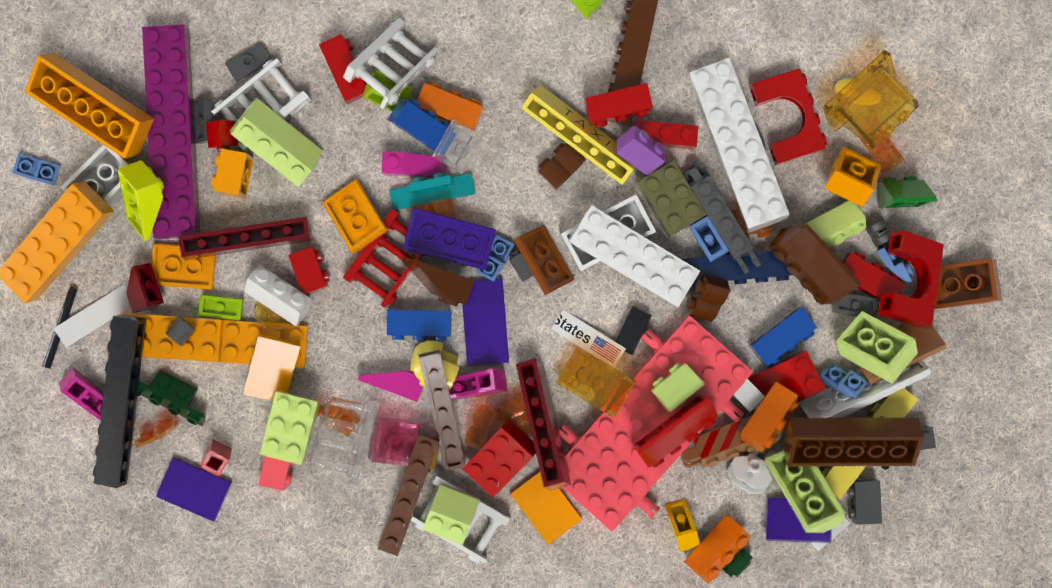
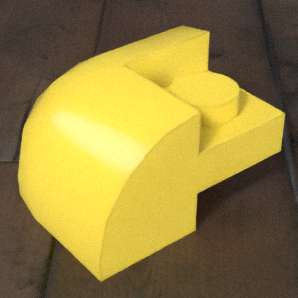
[410,341,459,390]

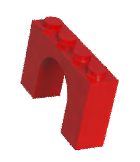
[749,68,827,166]
[878,231,944,327]

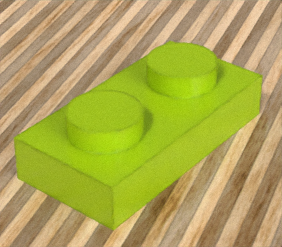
[198,295,244,321]

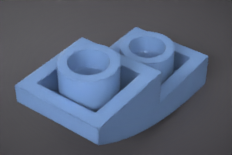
[12,153,60,186]
[476,235,516,282]
[877,244,914,283]
[820,362,869,398]

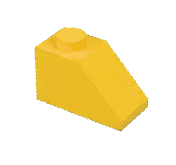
[665,499,700,552]

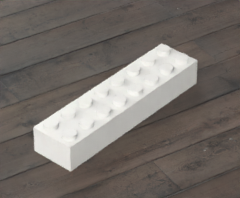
[689,58,789,233]

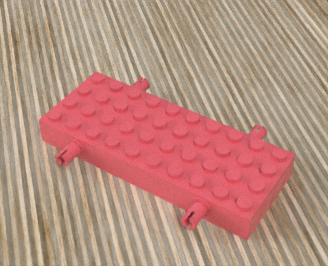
[559,315,753,532]

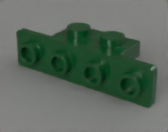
[137,369,206,426]

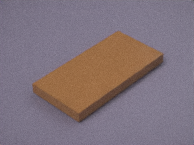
[856,324,946,385]

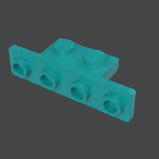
[390,173,475,211]

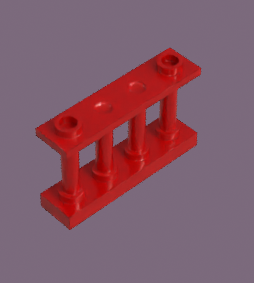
[343,209,423,308]

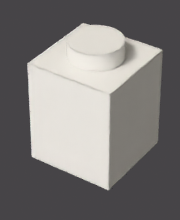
[734,379,765,412]

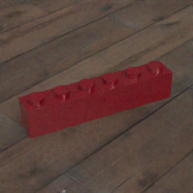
[178,217,311,260]
[516,358,571,490]

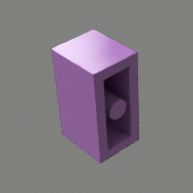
[616,125,665,176]

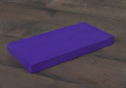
[403,208,496,271]
[462,279,509,366]

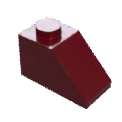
[126,263,164,313]

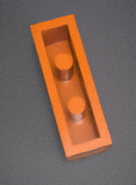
[417,82,483,132]
[741,382,799,453]
[684,514,751,584]

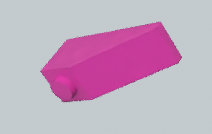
[381,152,447,178]
[59,368,104,421]
[449,368,508,400]
[357,370,424,402]

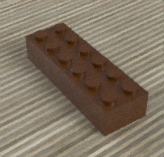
[783,417,924,466]

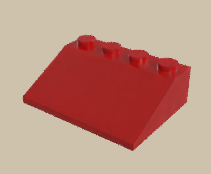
[632,395,719,468]

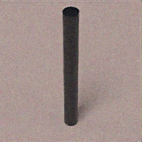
[42,286,78,369]

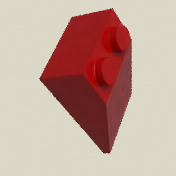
[748,351,826,403]

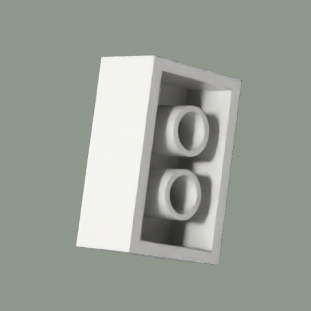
[60,145,131,206]

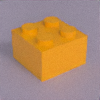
[825,146,881,207]
[211,149,254,199]

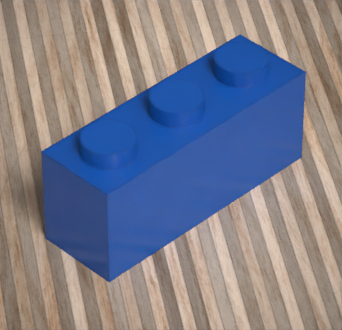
[387,98,457,156]
[749,307,817,367]
[387,310,452,341]

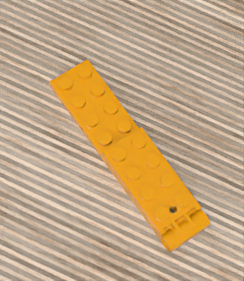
[120,313,308,368]

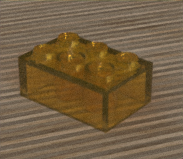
[556,347,636,418]

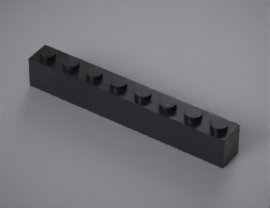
[93,314,147,488]

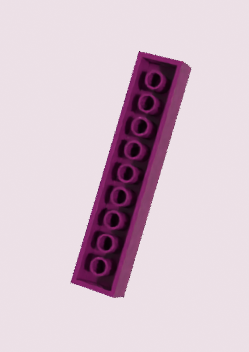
[142,24,200,239]

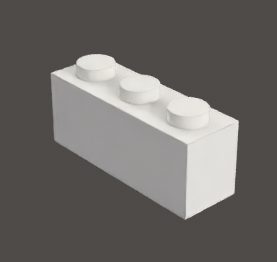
[244,265,312,326]

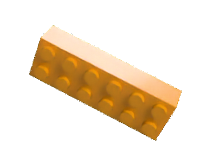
[25,53,154,159]
[0,181,115,304]

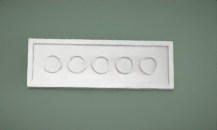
[568,205,700,307]
[798,360,931,418]

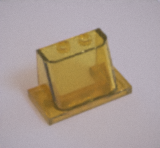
[823,50,919,149]

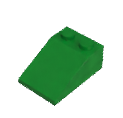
[877,176,937,208]

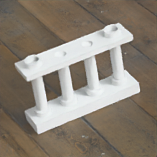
[343,18,438,109]
[211,58,311,153]
[411,475,510,564]

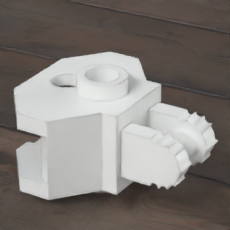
[727,450,773,494]

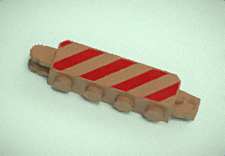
[681,414,792,468]

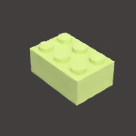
[836,311,918,384]
[260,391,321,465]

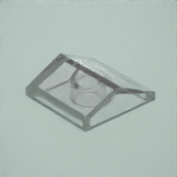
[432,119,484,175]

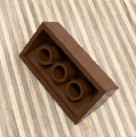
[769,224,861,305]

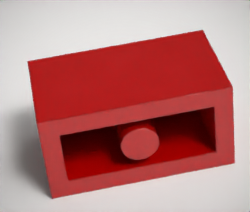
[288,247,330,295]

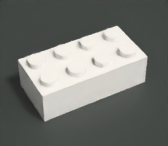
[560,195,656,272]

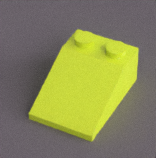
[118,160,164,241]

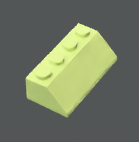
[229,98,323,187]
[765,450,845,533]

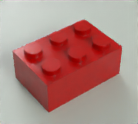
[462,419,536,498]

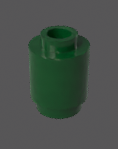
[723,548,753,578]

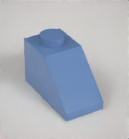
[690,216,729,262]

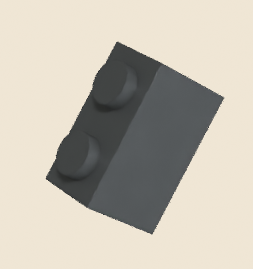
[847,479,882,524]

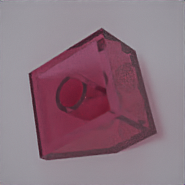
[368,416,420,466]

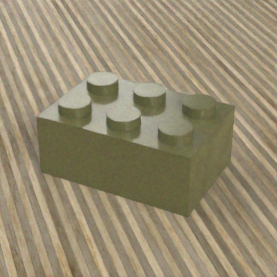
[636,160,707,238]

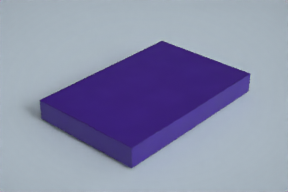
[156,457,232,522]
[766,498,832,543]

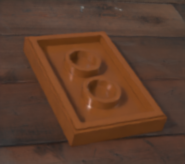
[514,225,575,295]

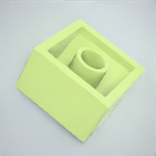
[651,363,704,412]
[422,484,480,545]

